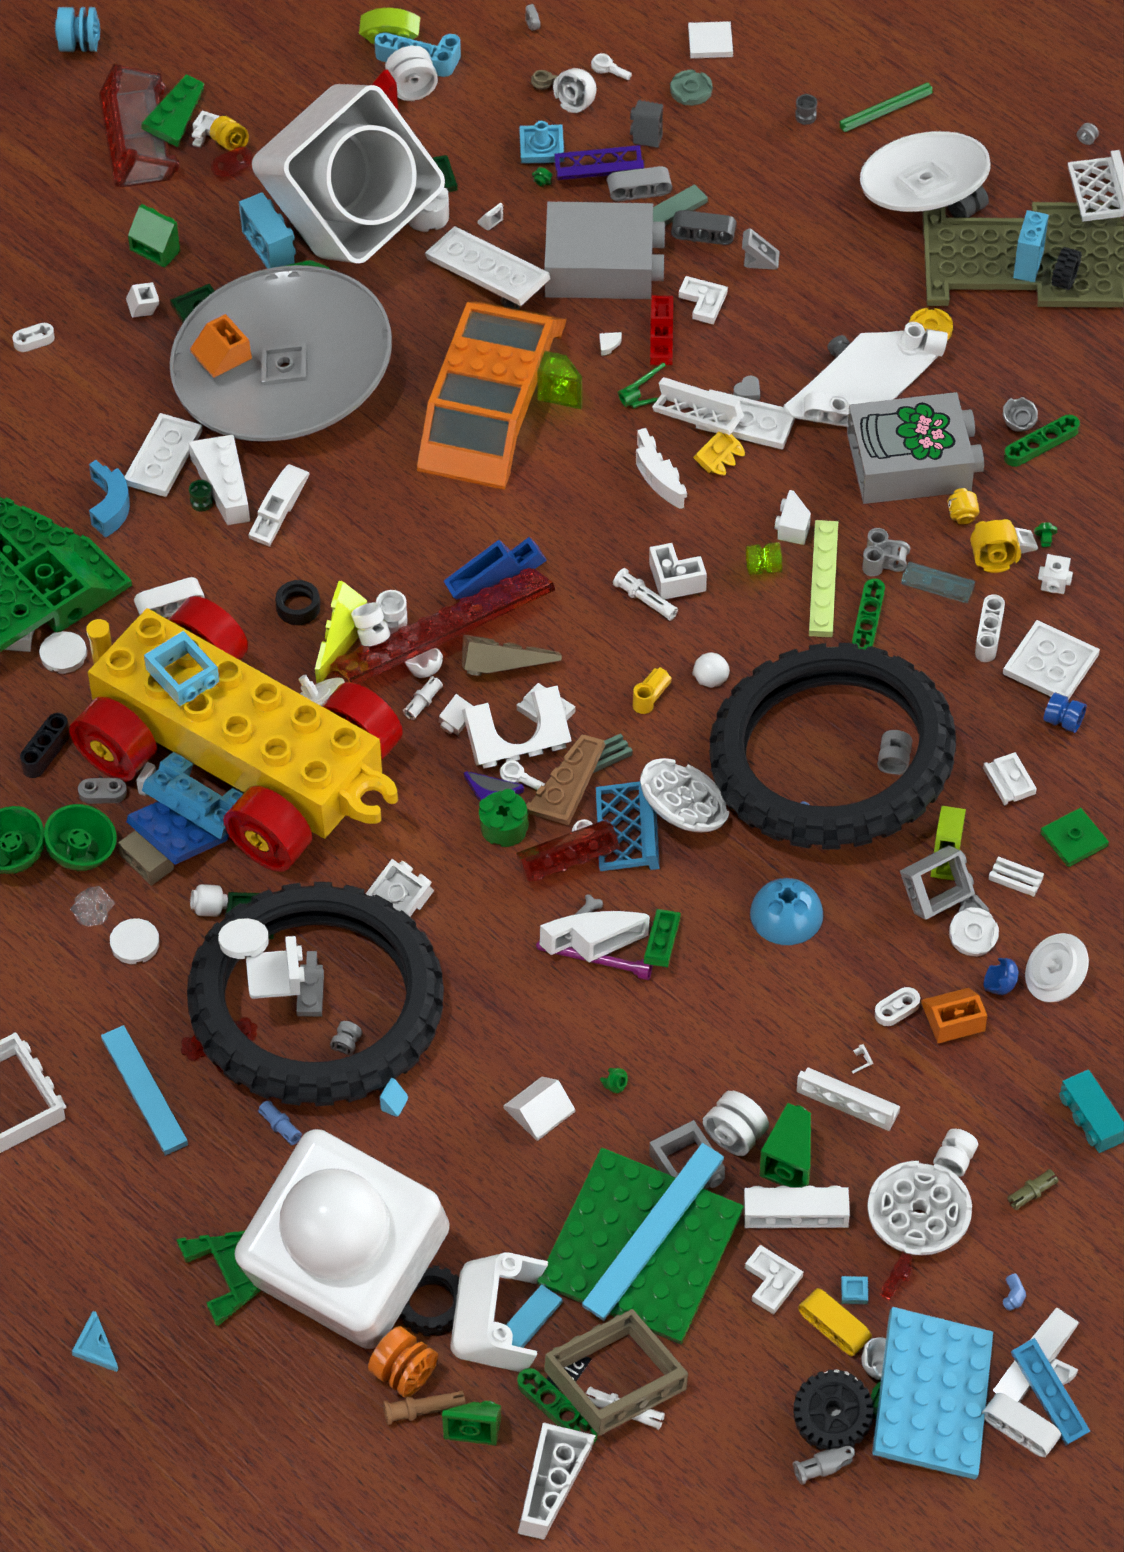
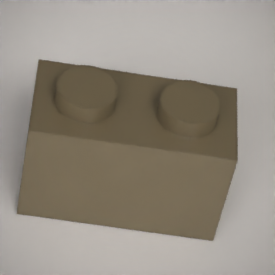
[118,830,174,886]

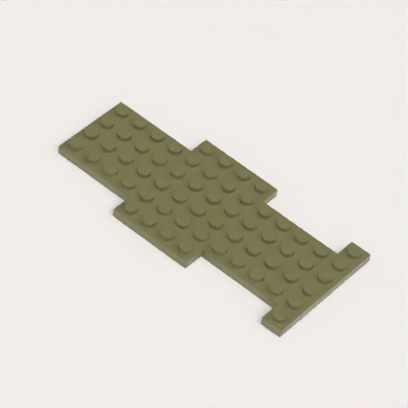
[923,202,1124,307]

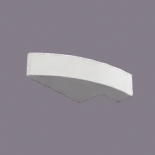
[540,911,650,962]

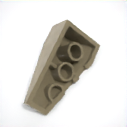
[462,635,562,676]

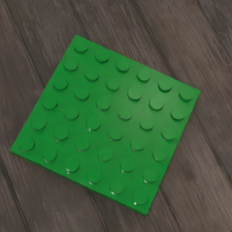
[537,1147,744,1345]

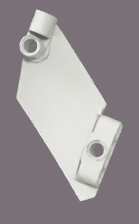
[784,322,948,427]

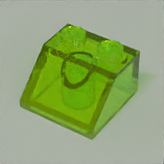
[537,351,582,409]

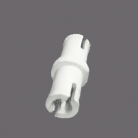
[403,676,443,720]

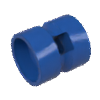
[1043,692,1087,733]

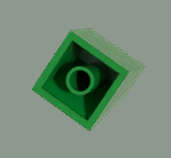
[760,1103,811,1188]

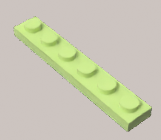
[809,520,838,637]

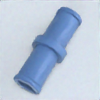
[258,1101,302,1145]

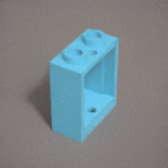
[1013,210,1049,282]
[144,631,220,706]

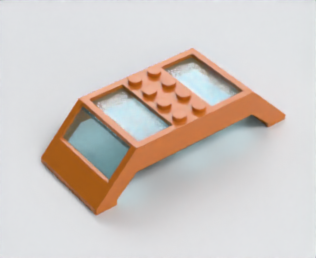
[417,302,566,490]

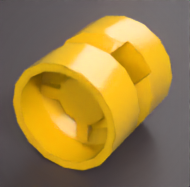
[210,116,249,152]

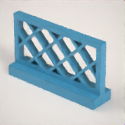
[596,781,660,871]

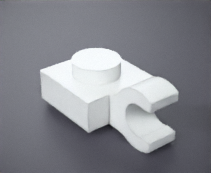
[192,111,220,147]

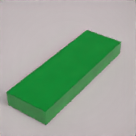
[643,909,681,967]

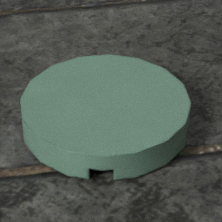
[670,70,712,106]

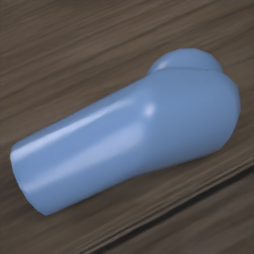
[1003,1274,1026,1311]

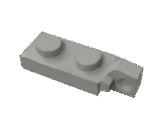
[297,951,324,1017]

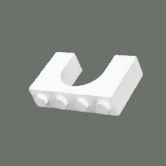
[462,686,571,769]

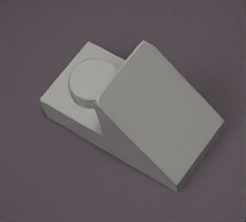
[742,228,780,270]

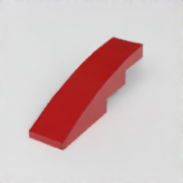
[650,296,673,365]

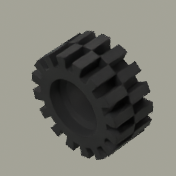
[1051,247,1082,290]

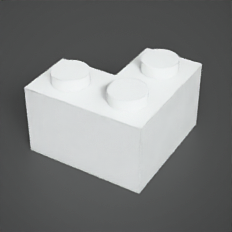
[649,543,707,600]

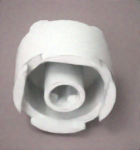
[408,188,449,232]

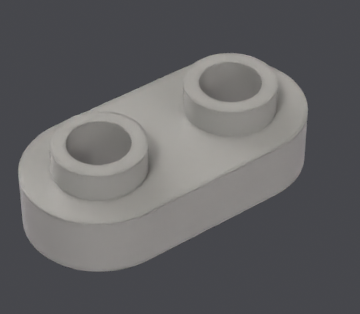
[78,778,127,804]

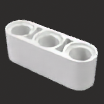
[134,577,206,618]
[975,595,1005,662]
[982,1392,1061,1457]

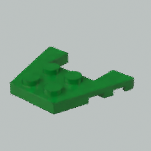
[176,1231,261,1326]

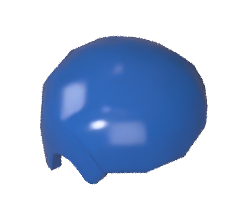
[983,958,1019,995]

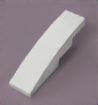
[993,1308,1079,1403]

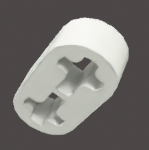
[12,323,55,352]

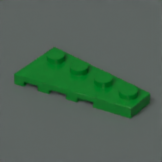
[141,74,205,147]

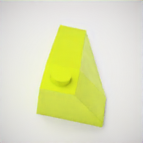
[315,581,367,683]

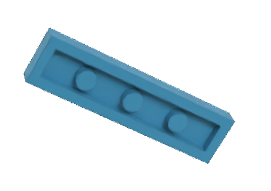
[1011,1338,1090,1445]

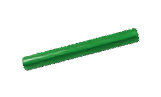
[839,82,933,132]

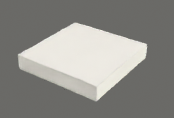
[688,22,733,58]

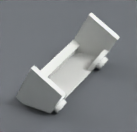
[451,1253,548,1372]

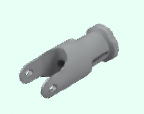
[793,1446,855,1485]

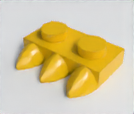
[693,432,745,475]

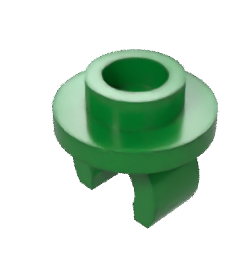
[1034,523,1057,547]
[600,1068,628,1093]

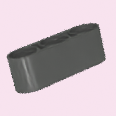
[671,210,737,245]

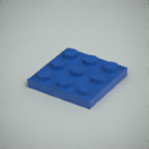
[126,801,229,865]

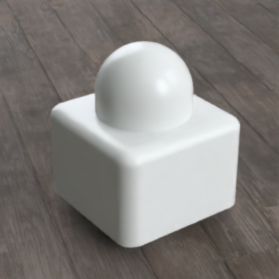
[252,84,445,263]
[235,1129,449,1349]

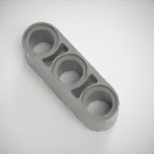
[607,167,673,201]

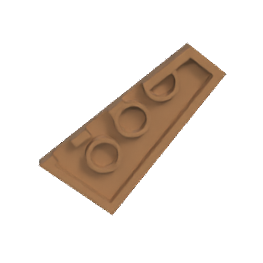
[526,734,605,825]

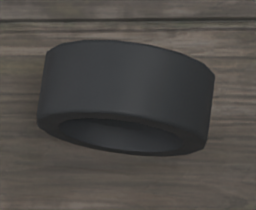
[275,580,320,625]

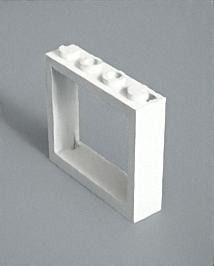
[0,1033,66,1153]

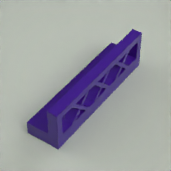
[554,145,644,180]

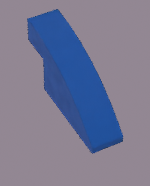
[444,537,547,599]

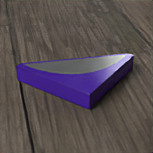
[464,771,524,802]

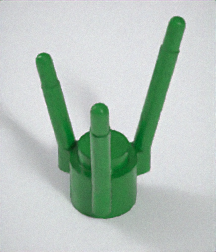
[618,363,665,409]

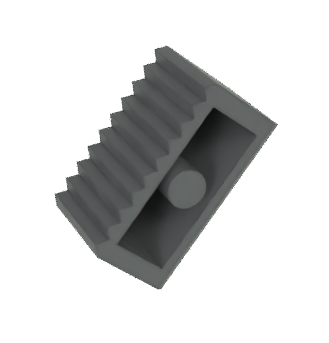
[630,100,663,148]

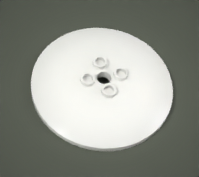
[860,131,991,212]

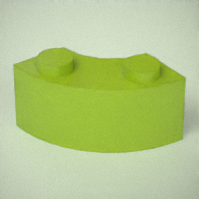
[359,8,420,45]

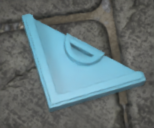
[72,1311,118,1372]

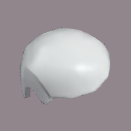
[404,646,443,678]
[692,652,730,688]
[861,1337,886,1380]

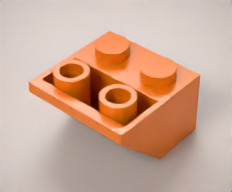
[190,314,252,378]
[921,988,987,1043]

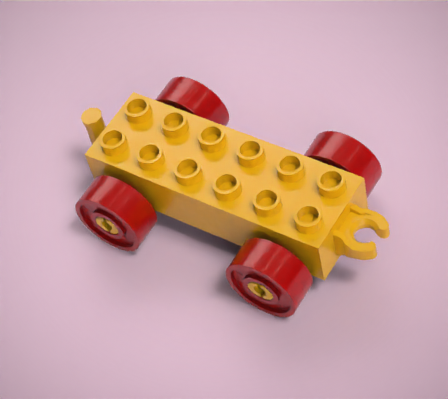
[69,596,403,872]

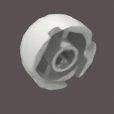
[553,68,597,113]

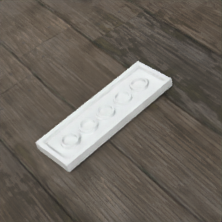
[425,226,550,306]

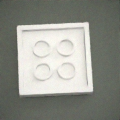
[1003,620,1100,700]

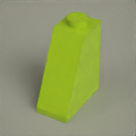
[931,806,966,881]

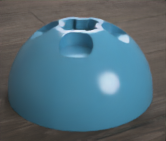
[750,878,823,945]

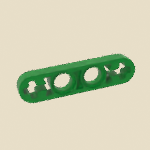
[1004,415,1080,467]
[852,579,885,650]
[517,1368,598,1444]

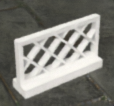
[1068,150,1124,222]

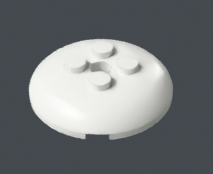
[640,758,729,832]
[868,1161,972,1255]

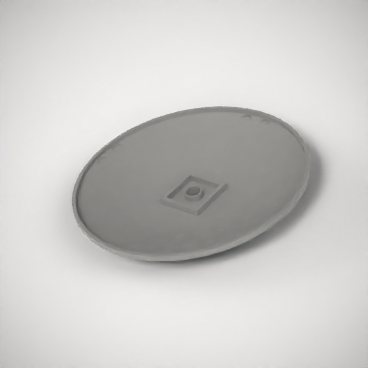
[170,265,392,441]

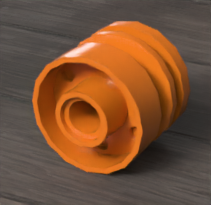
[368,1326,438,1398]

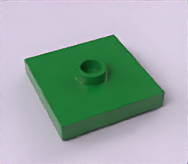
[1040,807,1109,867]

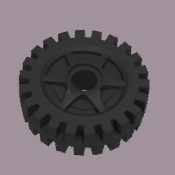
[793,1370,873,1451]

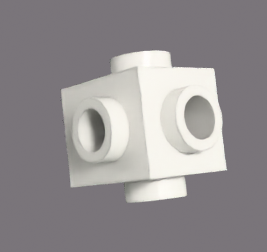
[1038,554,1073,594]

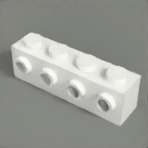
[744,1186,850,1228]

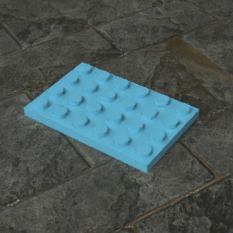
[872,1307,993,1480]

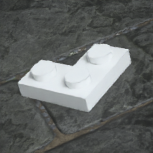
[679,276,728,324]
[745,1245,803,1315]

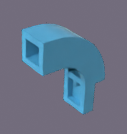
[89,460,130,538]

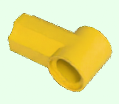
[633,668,672,714]

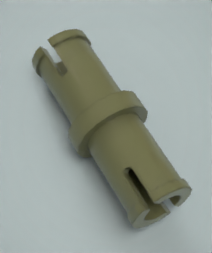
[1007,1169,1058,1210]

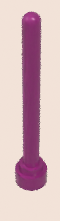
[536,941,653,980]

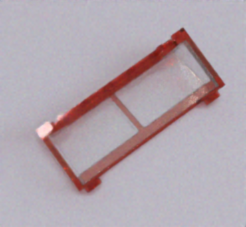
[98,64,179,187]

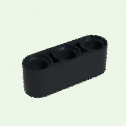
[20,713,70,778]

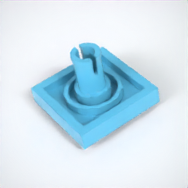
[520,121,564,163]

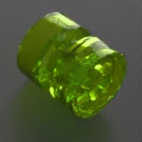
[746,542,782,575]

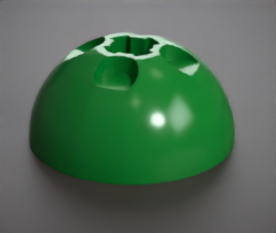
[44,804,117,871]
[0,806,45,874]

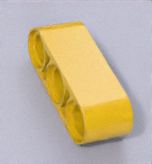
[798,1288,872,1356]

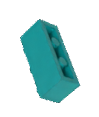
[1059,1069,1124,1153]

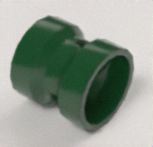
[189,480,213,512]

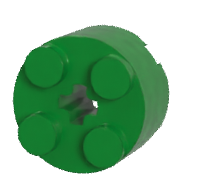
[479,789,529,847]

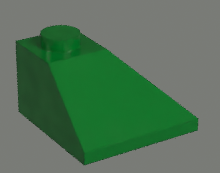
[442,1401,501,1446]

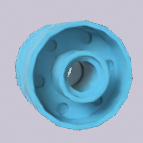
[55,7,100,52]

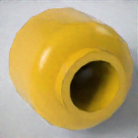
[947,488,979,524]

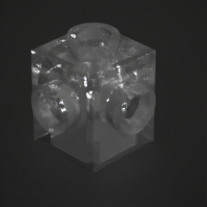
[70,886,115,926]

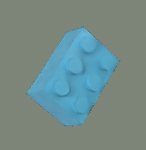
[239,192,296,269]

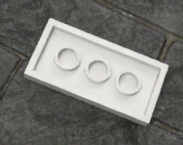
[696,389,795,450]
[125,413,202,497]

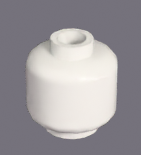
[190,884,228,917]

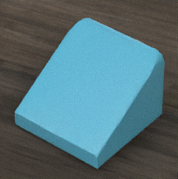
[380,1078,408,1116]

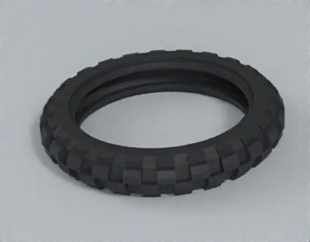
[709,643,956,850]
[187,881,444,1107]

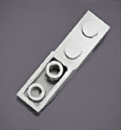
[636,428,687,509]
[248,464,309,547]

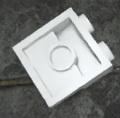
[366,859,434,916]

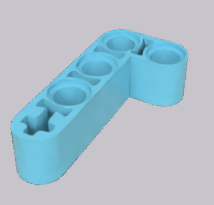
[374,33,461,77]

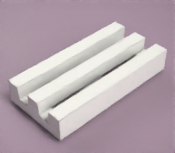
[988,857,1044,897]

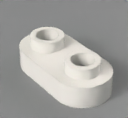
[875,987,920,1026]

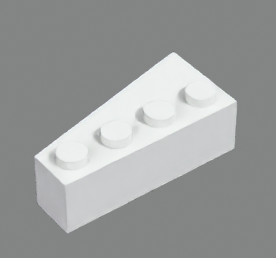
[188,435,250,525]
[518,1423,596,1539]

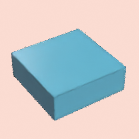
[841,1276,868,1304]

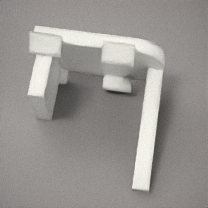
[852,1044,873,1073]

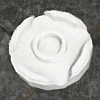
[39,631,87,674]
[949,907,999,957]
[110,918,159,964]
[218,918,269,959]

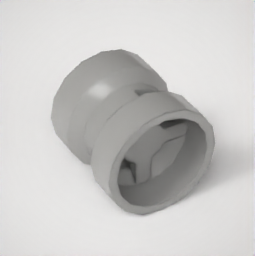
[330,1021,363,1056]

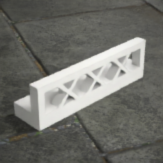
[652,377,743,435]
[797,1068,900,1131]

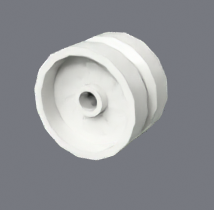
[385,46,438,101]
[703,1091,769,1156]

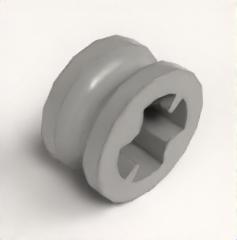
[1077,123,1099,145]

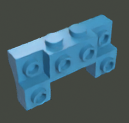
[142,752,243,839]

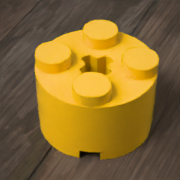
[970,519,1021,573]

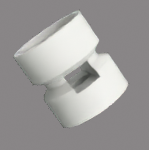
[376,590,408,634]
[351,602,390,646]
[934,1128,978,1177]

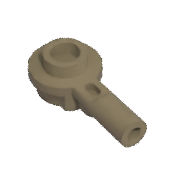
[531,70,557,90]

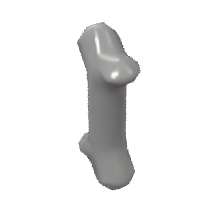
[575,895,603,915]

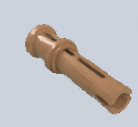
[383,1390,466,1425]

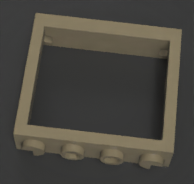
[544,1309,688,1436]

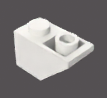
[774,490,811,545]

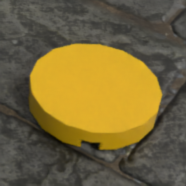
[909,308,953,341]

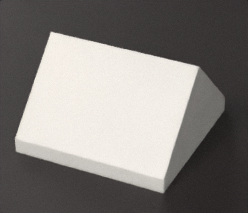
[504,1077,575,1141]

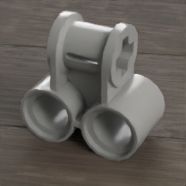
[862,528,910,576]

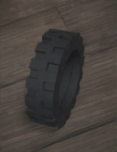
[399,1265,459,1337]

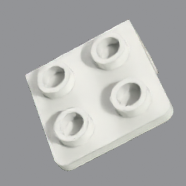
[246,936,305,999]

